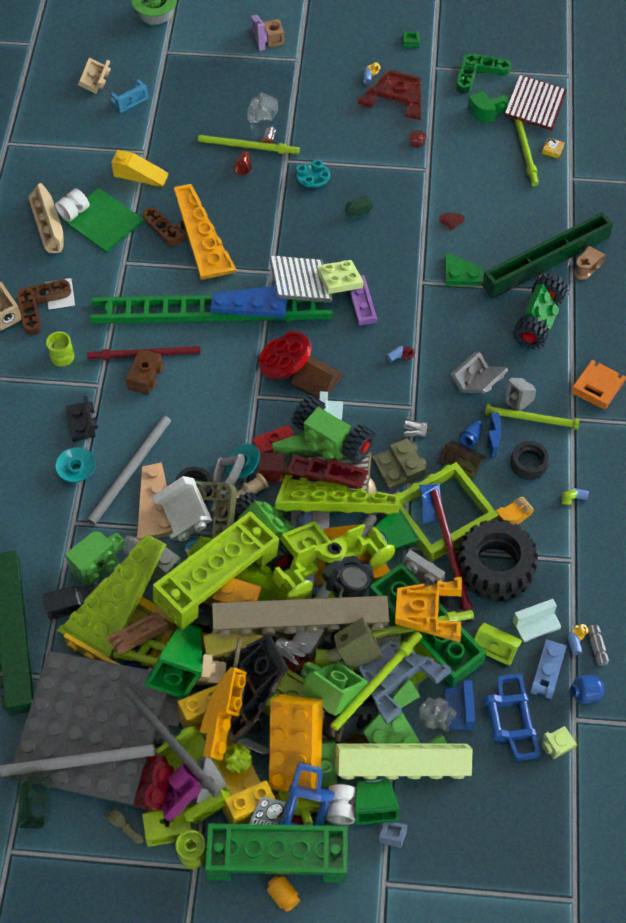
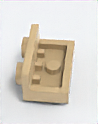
[78,58,111,94]

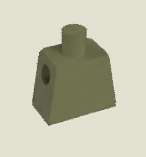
[327,618,383,668]

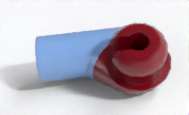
[386,346,415,362]

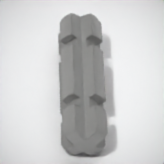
[588,625,609,666]

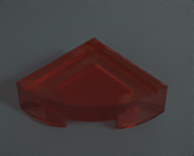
[439,213,465,230]

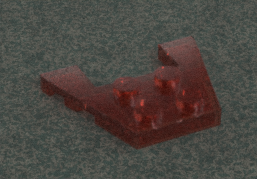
[358,69,421,121]

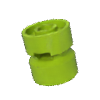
[46,331,74,367]
[176,830,207,869]

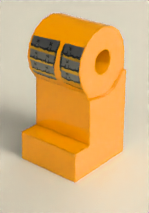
[496,497,534,525]

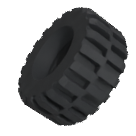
[457,519,538,601]

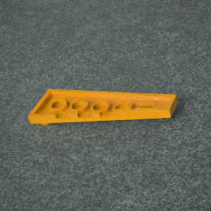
[174,184,236,280]

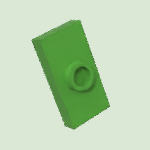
[321,741,337,787]

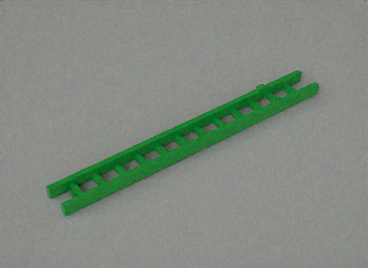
[90,293,332,324]

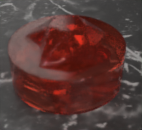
[409,131,426,147]

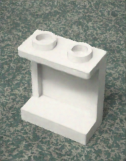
[152,476,212,542]

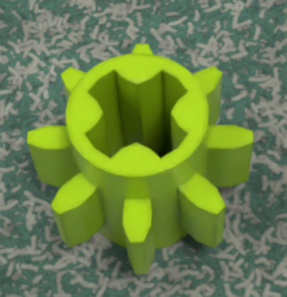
[224,745,252,773]

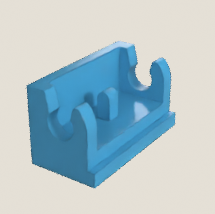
[110,79,148,113]

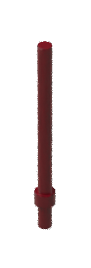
[87,346,201,361]

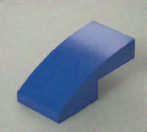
[487,412,501,458]

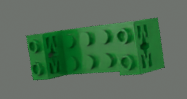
[206,824,348,883]

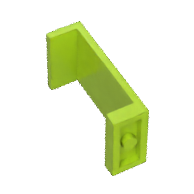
[156,727,232,824]

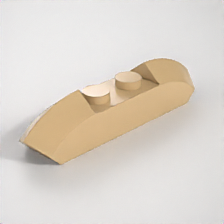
[28,183,64,253]

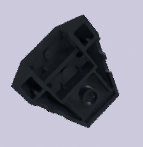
[205,635,289,743]

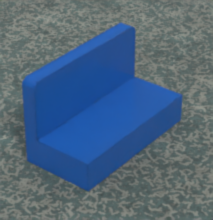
[445,680,475,730]

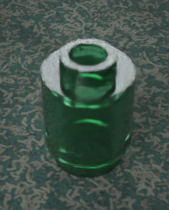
[345,196,373,219]

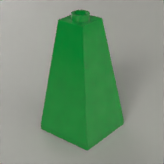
[144,624,203,699]

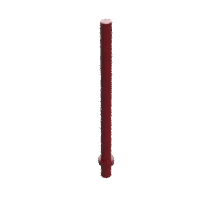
[430,489,474,622]

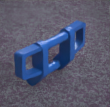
[484,674,540,761]
[278,763,335,826]

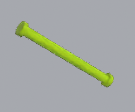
[485,404,580,430]

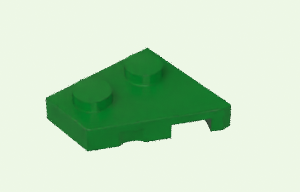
[445,253,483,286]

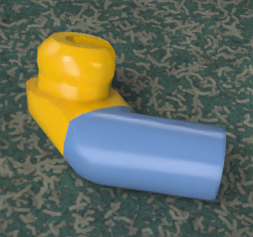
[363,62,380,85]
[568,624,588,655]

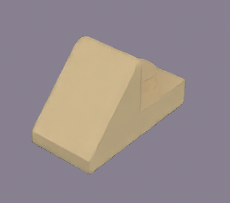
[195,654,226,686]

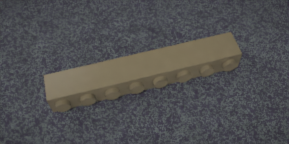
[212,596,389,637]

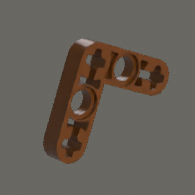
[143,207,208,246]
[17,280,71,335]

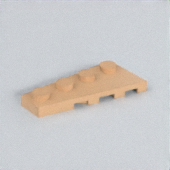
[137,462,174,542]

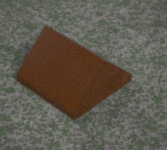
[291,357,343,399]

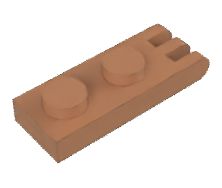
[108,612,169,654]

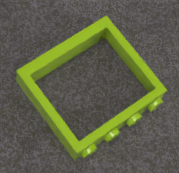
[394,462,499,562]

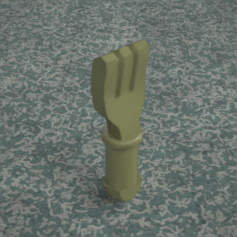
[105,808,143,844]

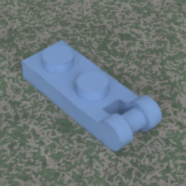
[530,639,567,700]

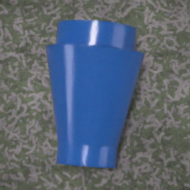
[460,420,483,448]

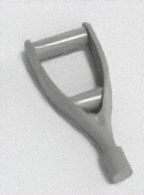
[209,454,245,516]

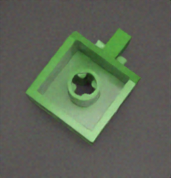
[65,532,125,587]
[300,662,368,716]

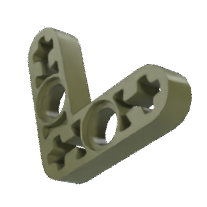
[195,481,237,538]

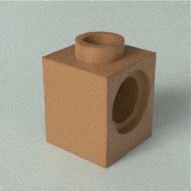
[263,19,285,48]

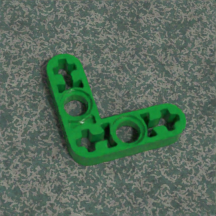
[457,53,511,93]

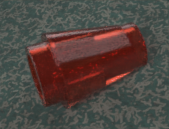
[234,151,252,176]

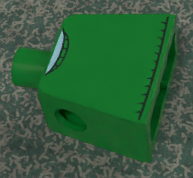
[375,507,420,554]
[355,776,399,825]

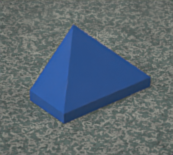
[419,484,441,523]

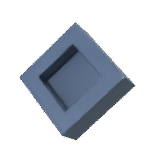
[379,822,407,848]

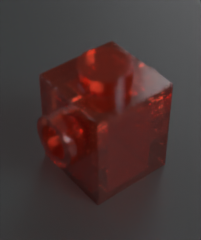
[259,452,288,482]

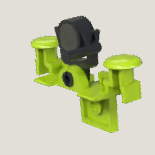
[272,521,395,600]

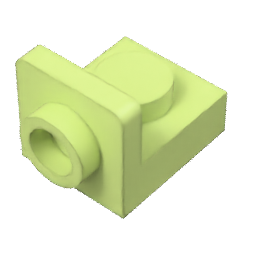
[542,726,577,759]

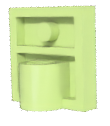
[317,260,364,294]

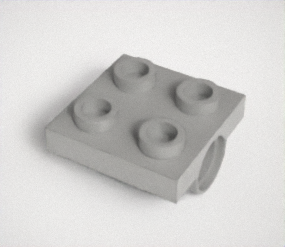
[404,550,445,586]

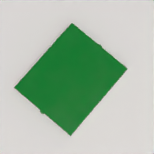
[61,188,144,253]

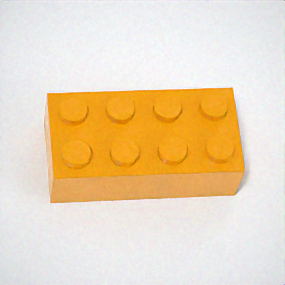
[269,694,323,792]

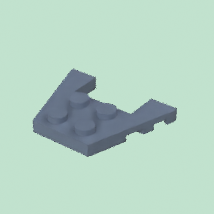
[358,640,451,724]

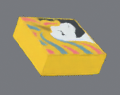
[542,138,565,159]

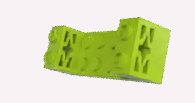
[153,511,279,630]

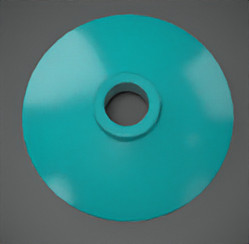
[226,443,260,480]
[56,447,96,483]

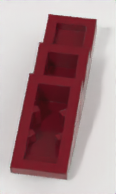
[287,454,368,489]

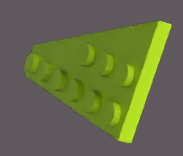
[275,474,400,514]
[57,535,167,659]

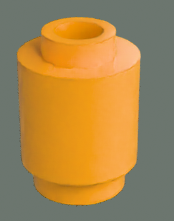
[267,875,300,912]

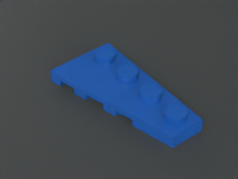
[210,284,289,318]

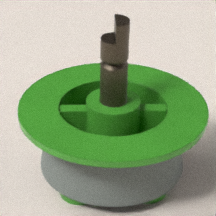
[132,0,177,26]

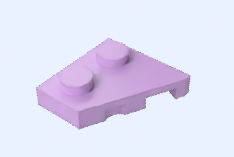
[251,15,268,51]

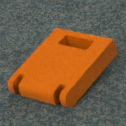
[571,360,626,410]

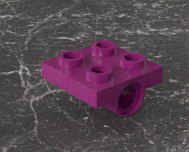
[162,763,201,822]

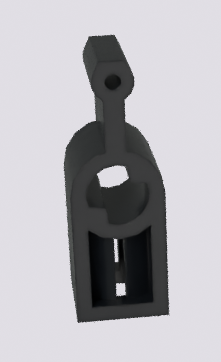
[43,583,98,620]

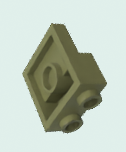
[372,438,427,490]

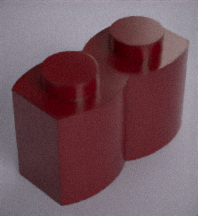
[133,761,174,811]

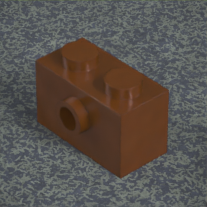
[126,349,164,395]

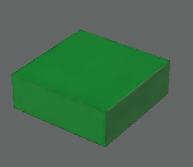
[402,31,420,48]

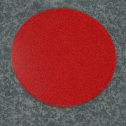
[258,331,311,380]

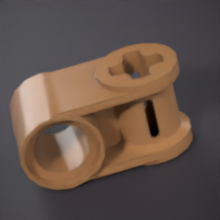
[574,246,606,280]

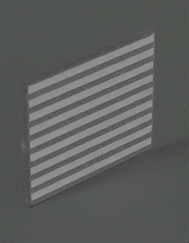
[270,255,333,302]

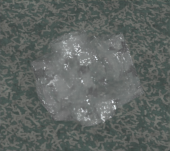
[418,697,457,732]

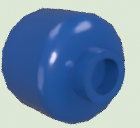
[570,675,605,704]

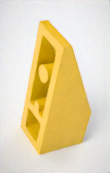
[111,149,168,188]

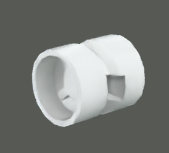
[55,188,89,222]
[326,784,357,825]

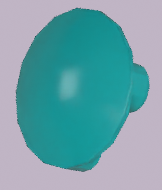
[296,160,330,187]

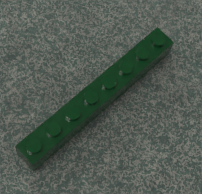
[482,212,613,298]
[0,550,34,716]

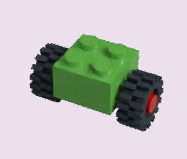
[292,395,376,463]
[225,492,294,575]

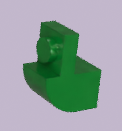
[467,91,508,122]

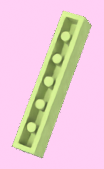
[335,744,473,779]

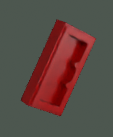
[253,425,294,457]

